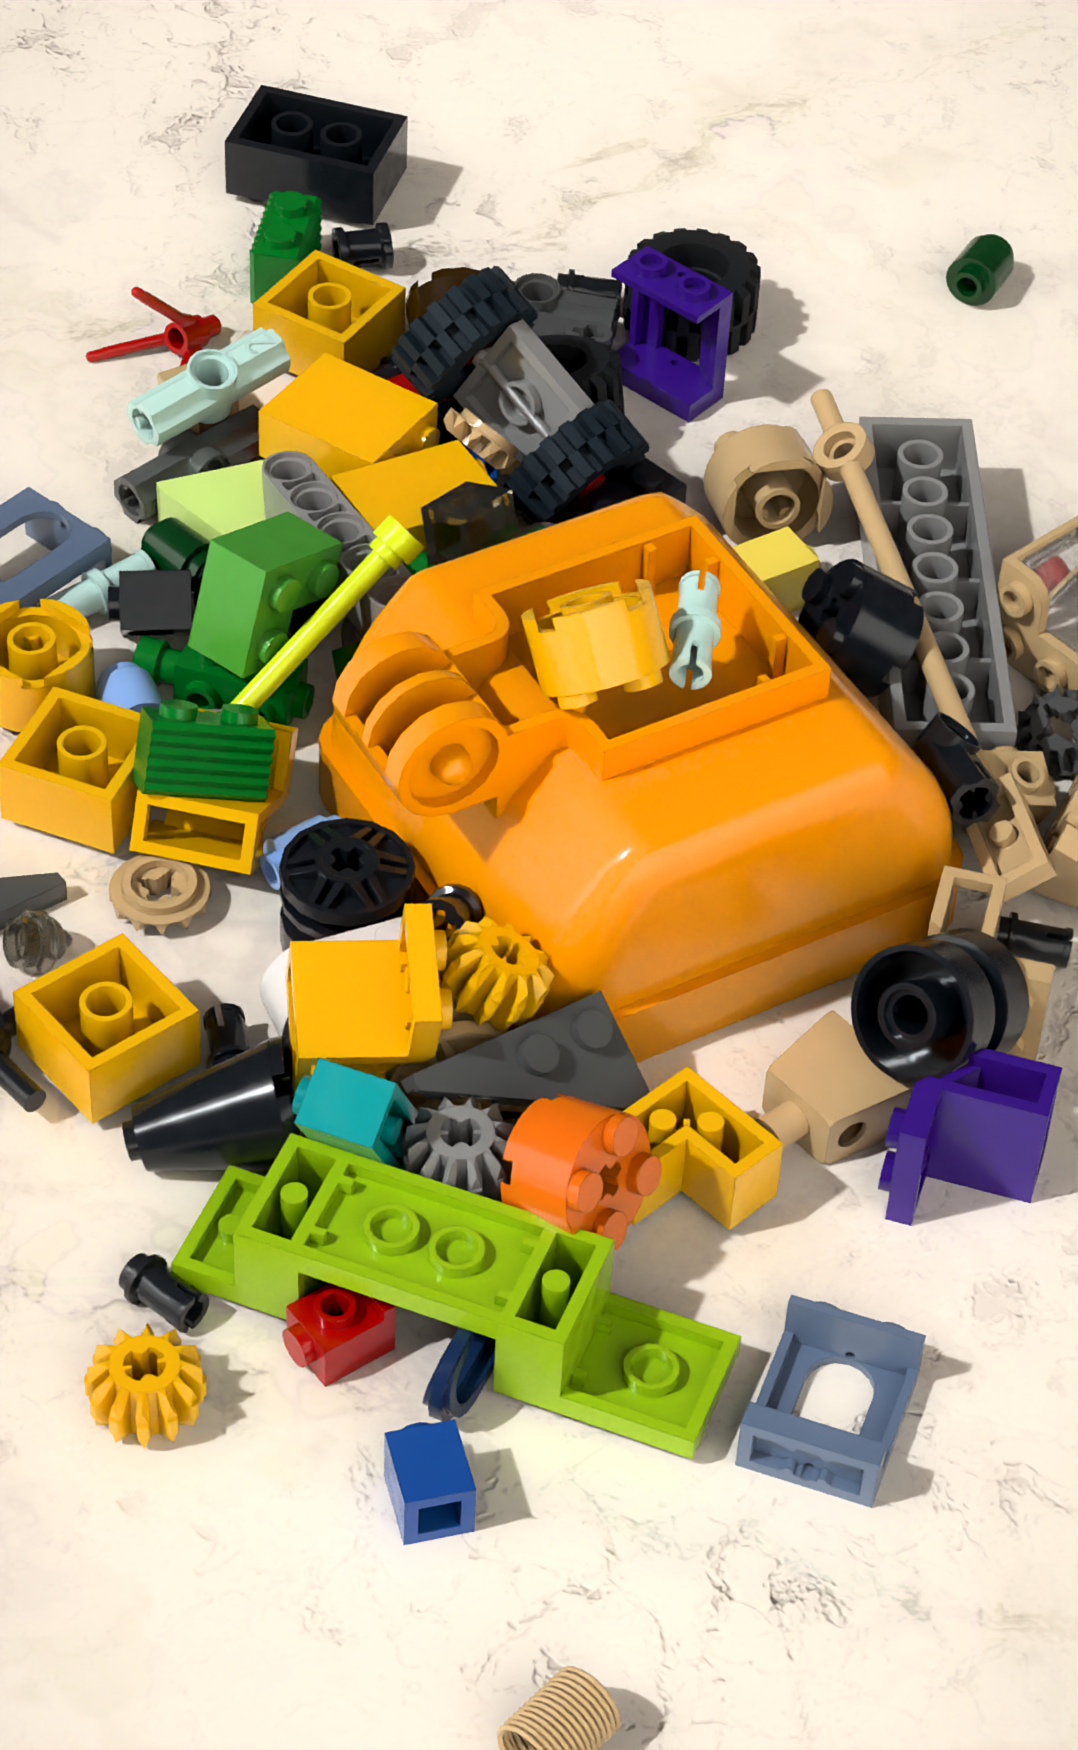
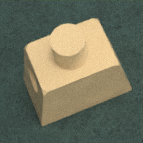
[755,1010,914,1165]

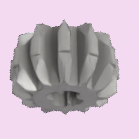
[402,1095,514,1201]

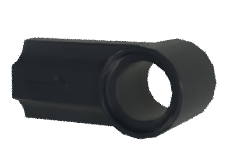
[910,712,1001,828]

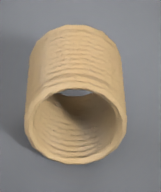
[497,1666,621,1750]

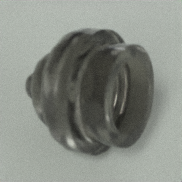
[3,910,73,974]

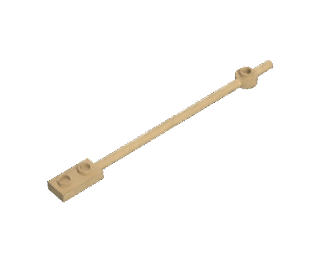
[810,389,1057,903]

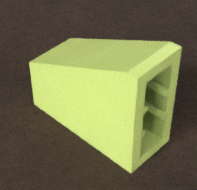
[156,459,266,541]

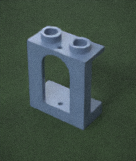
[0,487,112,608]
[735,1294,926,1508]

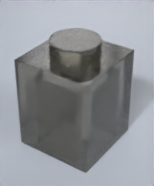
[421,481,519,565]

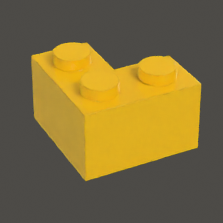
[623,1066,783,1230]

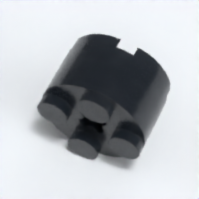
[798,559,924,699]

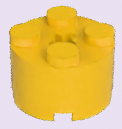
[521,579,670,710]
[0,599,96,732]

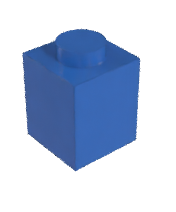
[384,1419,476,1545]

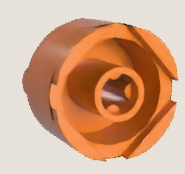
[500,1093,662,1250]

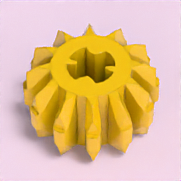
[438,917,554,1032]
[84,1322,207,1449]

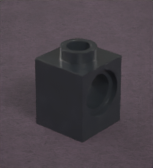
[108,570,193,636]

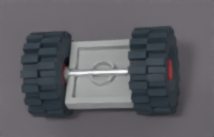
[391,266,650,525]

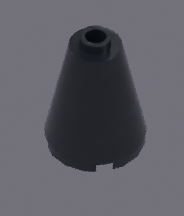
[122,1036,307,1172]

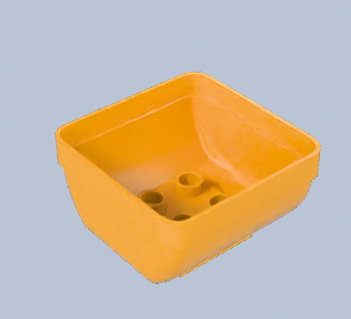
[319,492,963,1063]

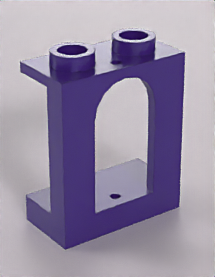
[611,246,733,423]

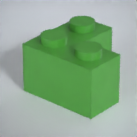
[188,512,343,678]

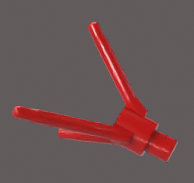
[86,287,222,366]

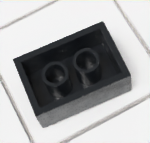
[225,85,408,226]

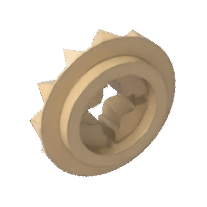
[443,407,523,475]
[109,853,211,935]

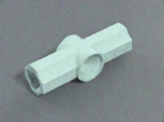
[127,327,291,446]

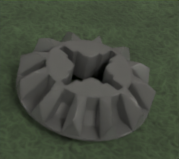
[1016,684,1078,776]

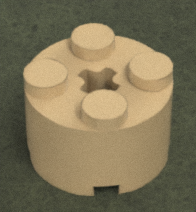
[704,424,833,545]

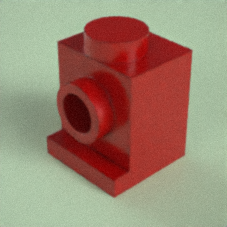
[282,1283,396,1387]

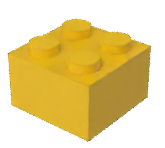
[253,249,406,376]
[0,686,141,854]
[13,933,201,1124]

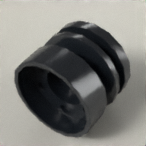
[279,818,415,952]

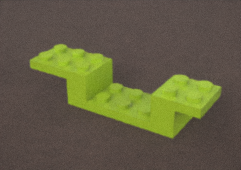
[171,1133,742,1459]

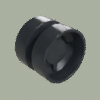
[851,928,1029,1084]

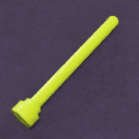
[230,515,425,709]

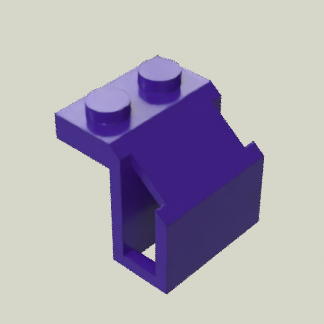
[878,1048,1062,1226]

